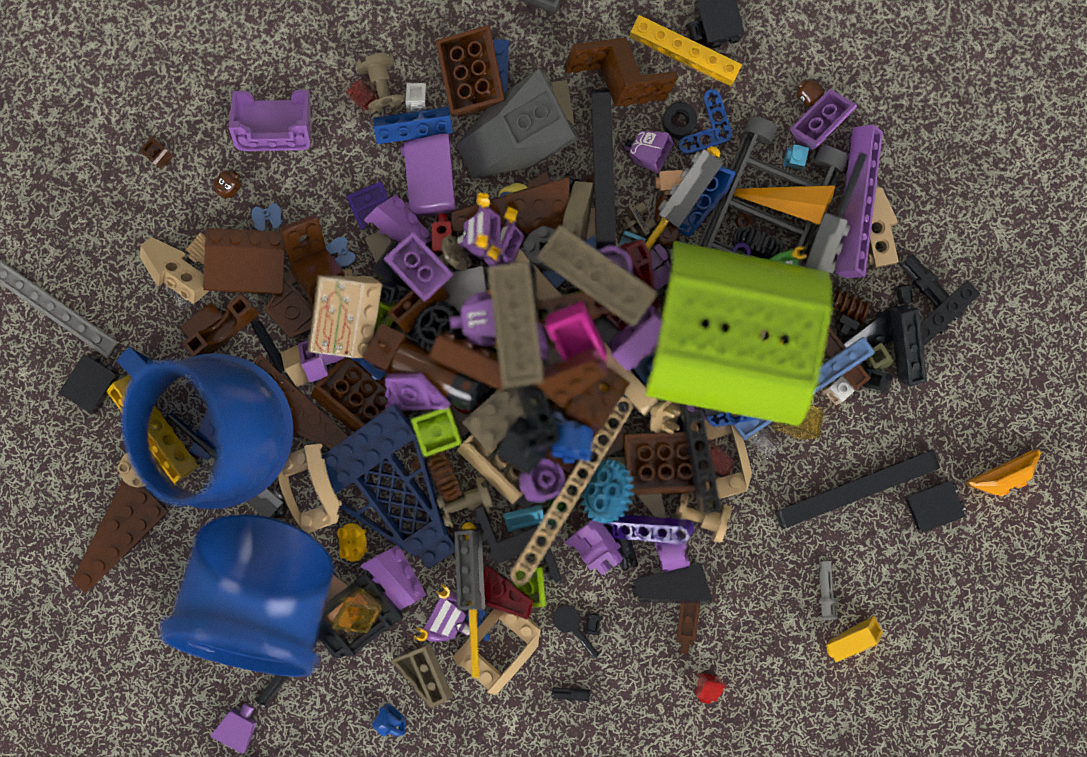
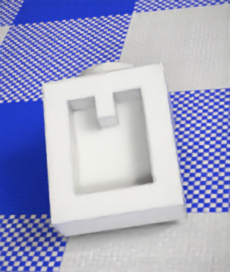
[406,83,426,112]
[823,376,854,405]

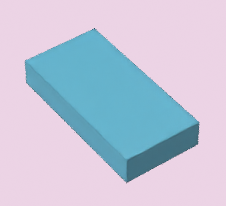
[504,505,544,532]

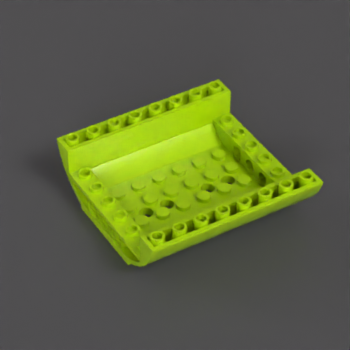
[644,241,832,426]

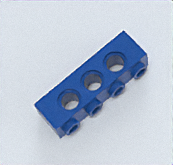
[373,106,453,144]

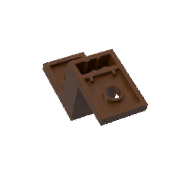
[563,37,679,107]
[279,214,345,311]
[543,367,630,475]

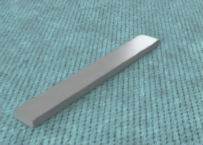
[0,260,119,358]

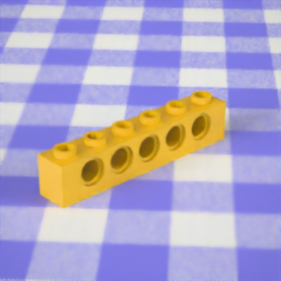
[629,15,742,86]
[106,375,199,483]

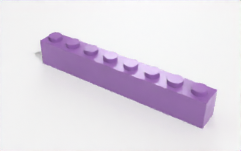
[835,124,883,278]

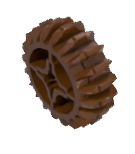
[426,451,462,501]

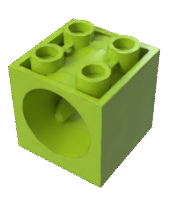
[411,407,463,457]

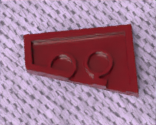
[483,564,534,619]

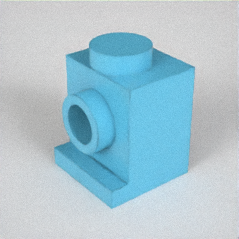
[783,144,809,170]

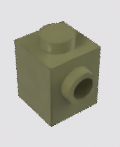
[866,343,895,371]

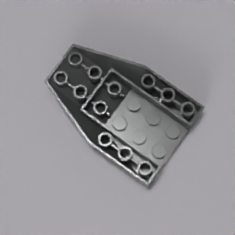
[456,68,580,179]

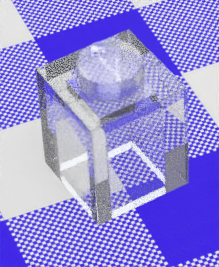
[748,430,780,460]

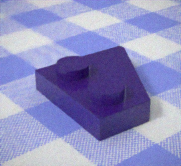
[346,181,389,230]

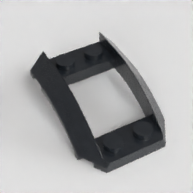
[316,573,403,658]

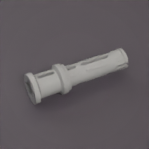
[819,561,837,620]

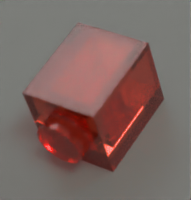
[345,79,377,112]
[710,446,734,475]

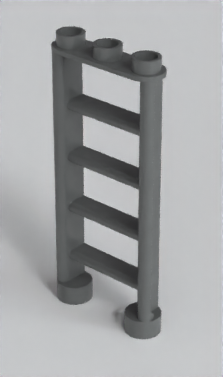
[698,116,849,341]

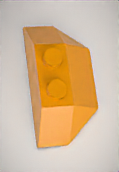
[965,450,1041,497]

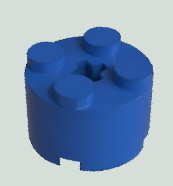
[552,424,593,463]

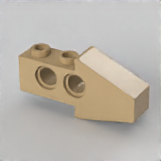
[867,187,899,269]
[140,237,209,304]

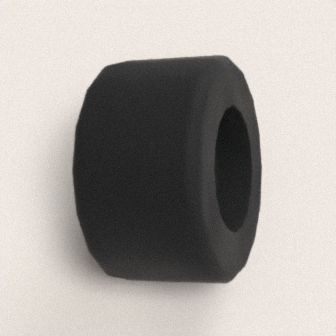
[662,102,697,139]

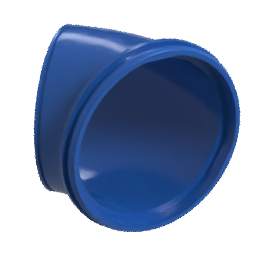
[122,354,293,509]
[159,514,334,677]

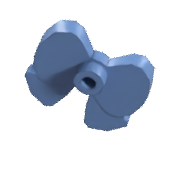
[251,203,283,231]
[326,237,356,269]
[552,411,580,428]

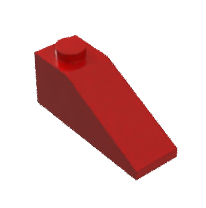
[695,673,725,704]

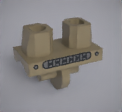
[622,202,657,238]

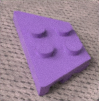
[385,373,450,410]

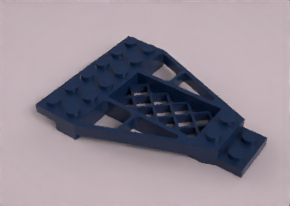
[306,404,455,569]

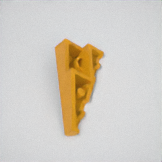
[733,185,836,225]

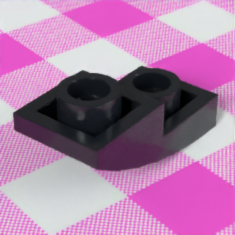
[379,281,412,305]

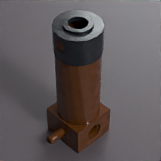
[363,324,487,412]

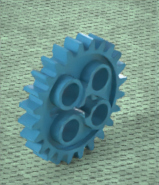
[580,459,634,523]

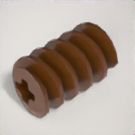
[832,287,870,325]

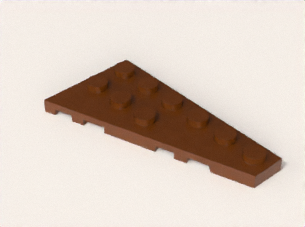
[452,176,569,233]
[254,354,348,449]
[72,481,169,594]

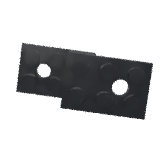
[473,506,562,583]

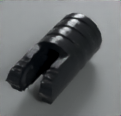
[614,538,638,571]

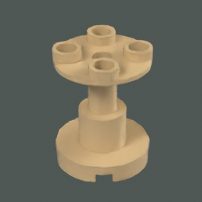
[674,493,732,543]

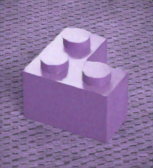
[298,340,344,382]

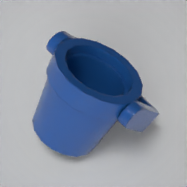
[372,703,406,737]

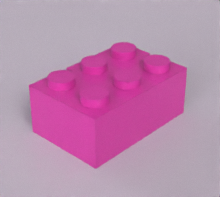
[546,301,607,361]

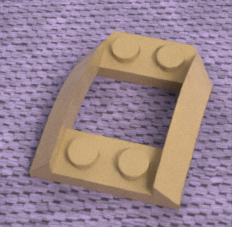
[690,413,752,501]
[278,444,342,533]
[453,608,541,695]

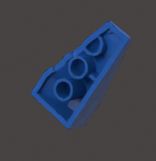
[678,165,736,237]

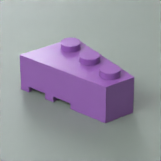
[364,195,432,245]
[361,545,426,610]

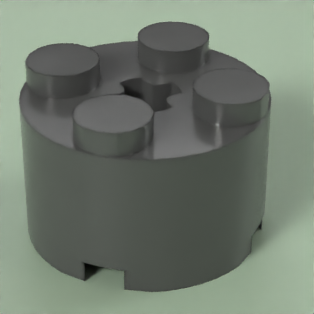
[523,226,555,271]

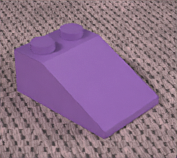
[384,232,453,302]

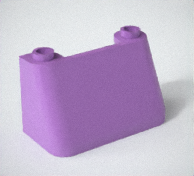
[229,89,311,151]
[401,133,456,217]

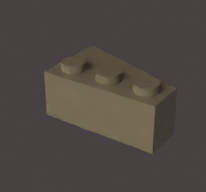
[390,642,453,708]

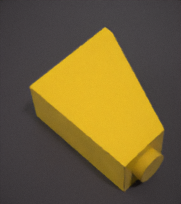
[827,616,883,662]

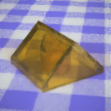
[772,405,824,440]
[331,588,382,633]

